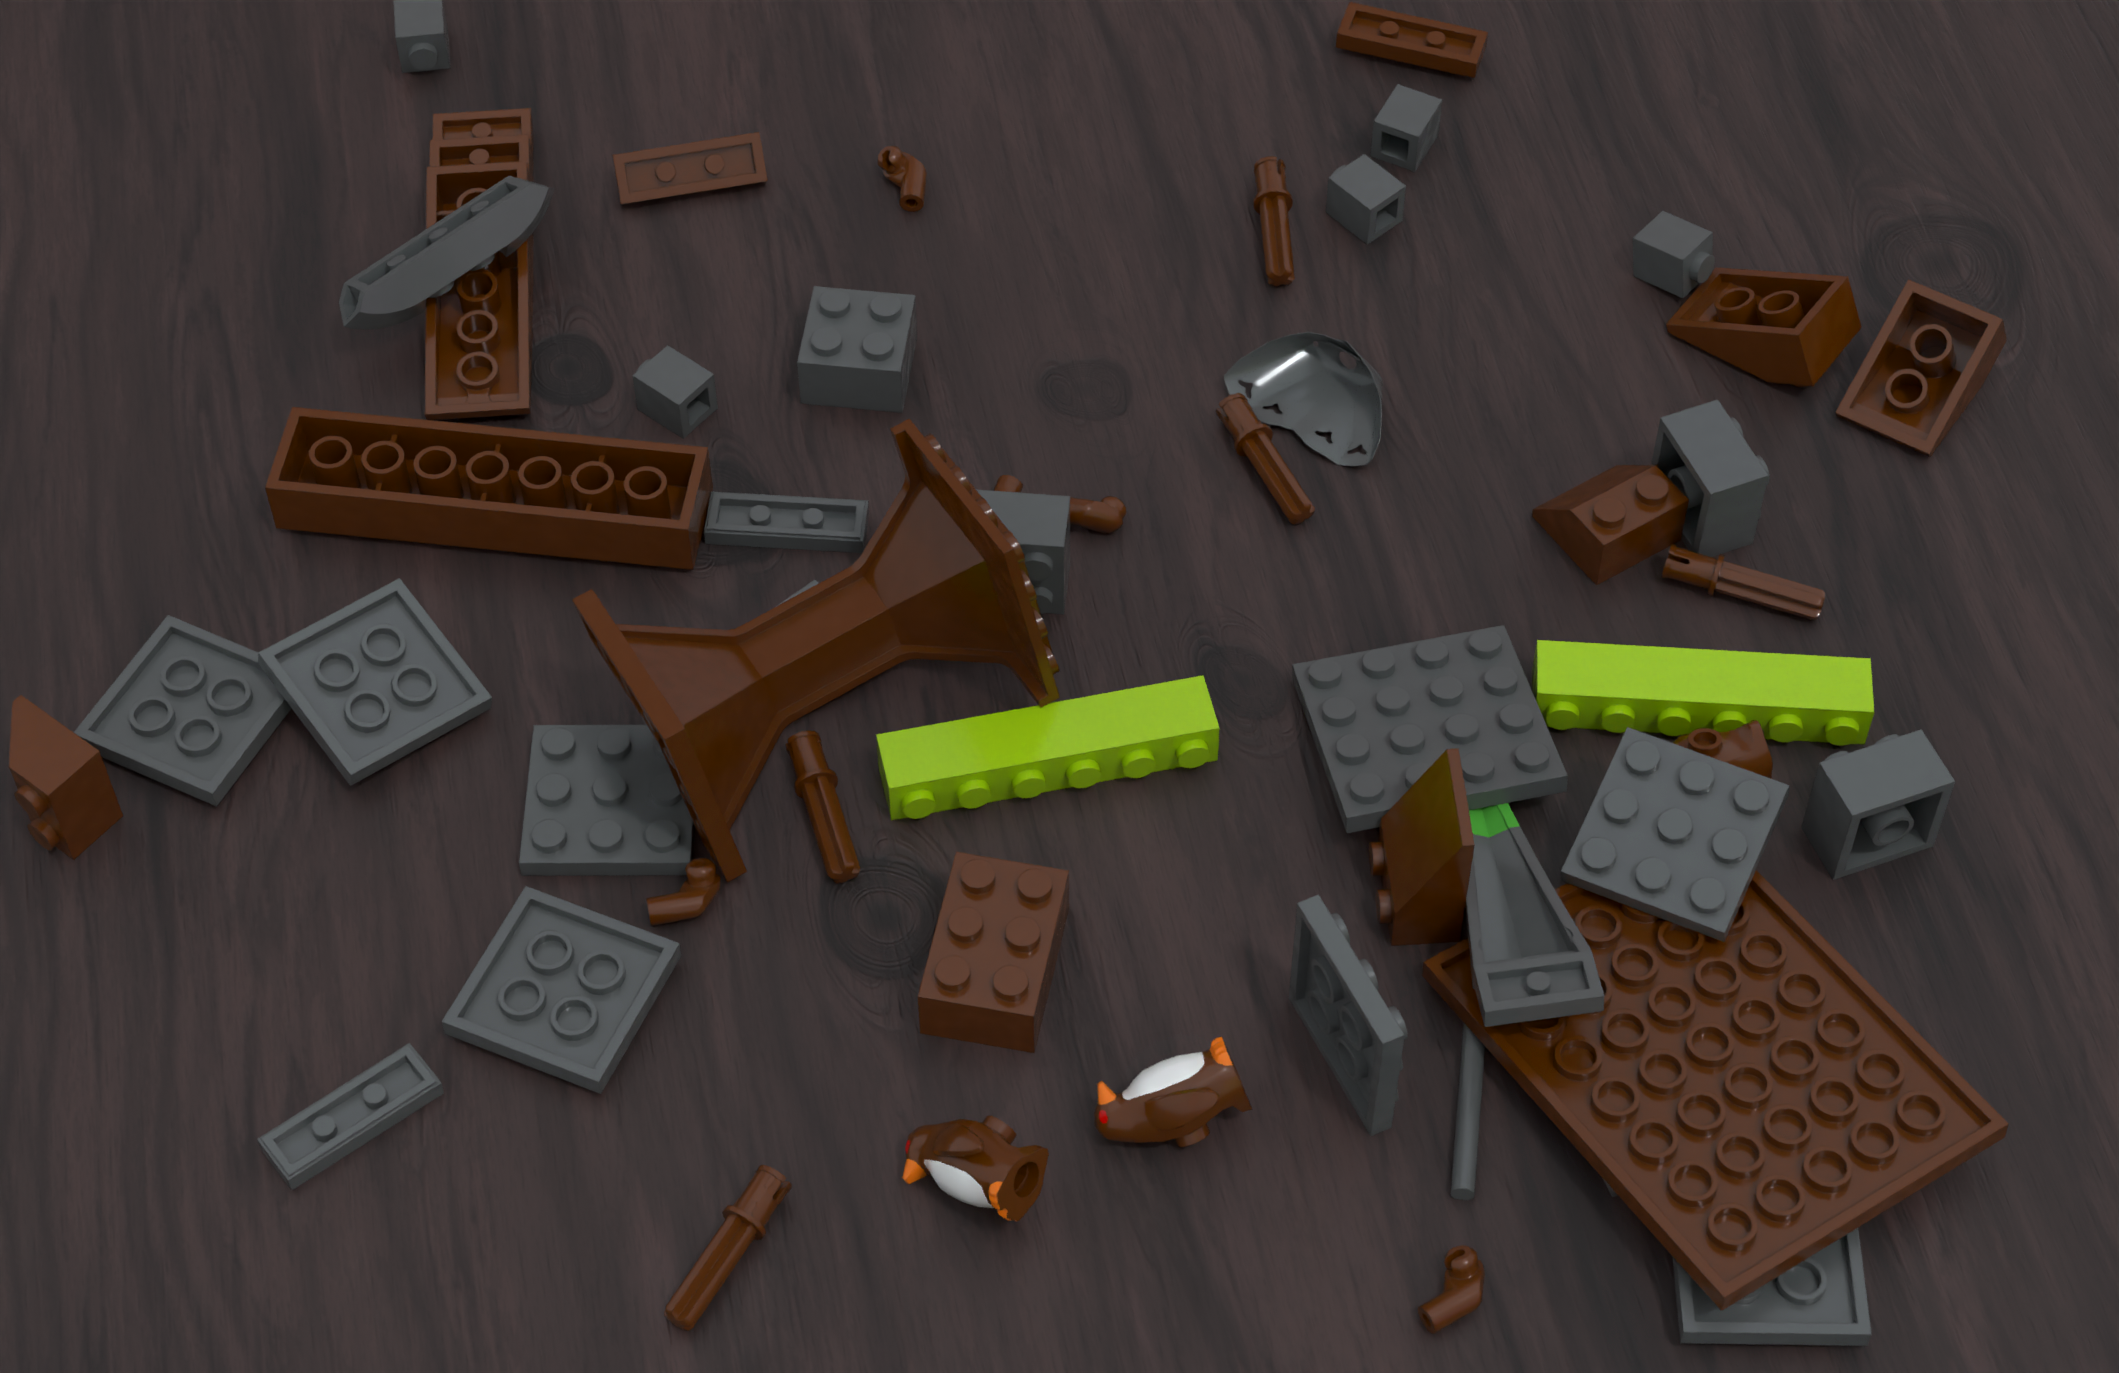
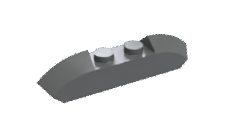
[339,175,555,329]

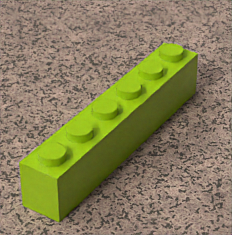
[1532,640,1875,746]
[876,675,1220,821]

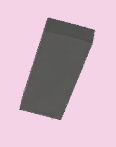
[704,491,869,553]
[257,1043,444,1190]

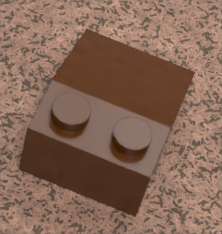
[1666,267,1862,387]
[1835,279,2007,457]
[1369,748,1475,946]

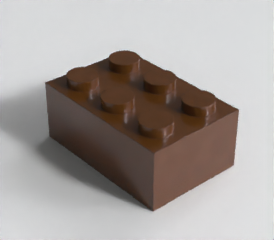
[918,852,1069,1053]

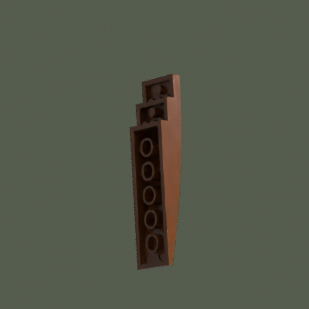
[425,108,533,420]

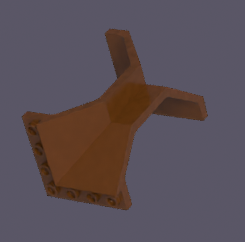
[572,418,1060,883]

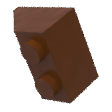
[1532,465,1689,586]
[9,695,123,860]

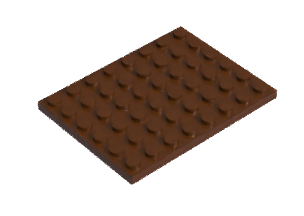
[1422,870,2009,1311]

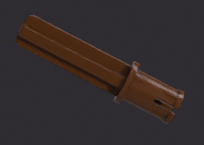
[1253,156,1295,287]
[1216,393,1315,525]
[1662,544,1825,620]
[785,730,860,884]
[664,1165,792,1331]

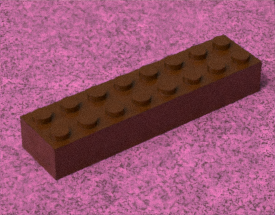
[265,407,713,570]

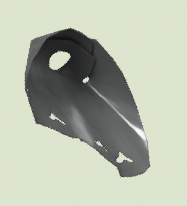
[1224,332,1383,466]

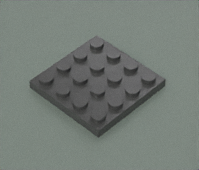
[1292,625,1568,833]

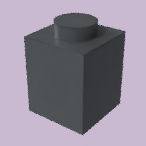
[394,0,450,73]
[1371,84,1443,172]
[1326,154,1406,245]
[1633,211,1715,298]
[632,345,718,439]

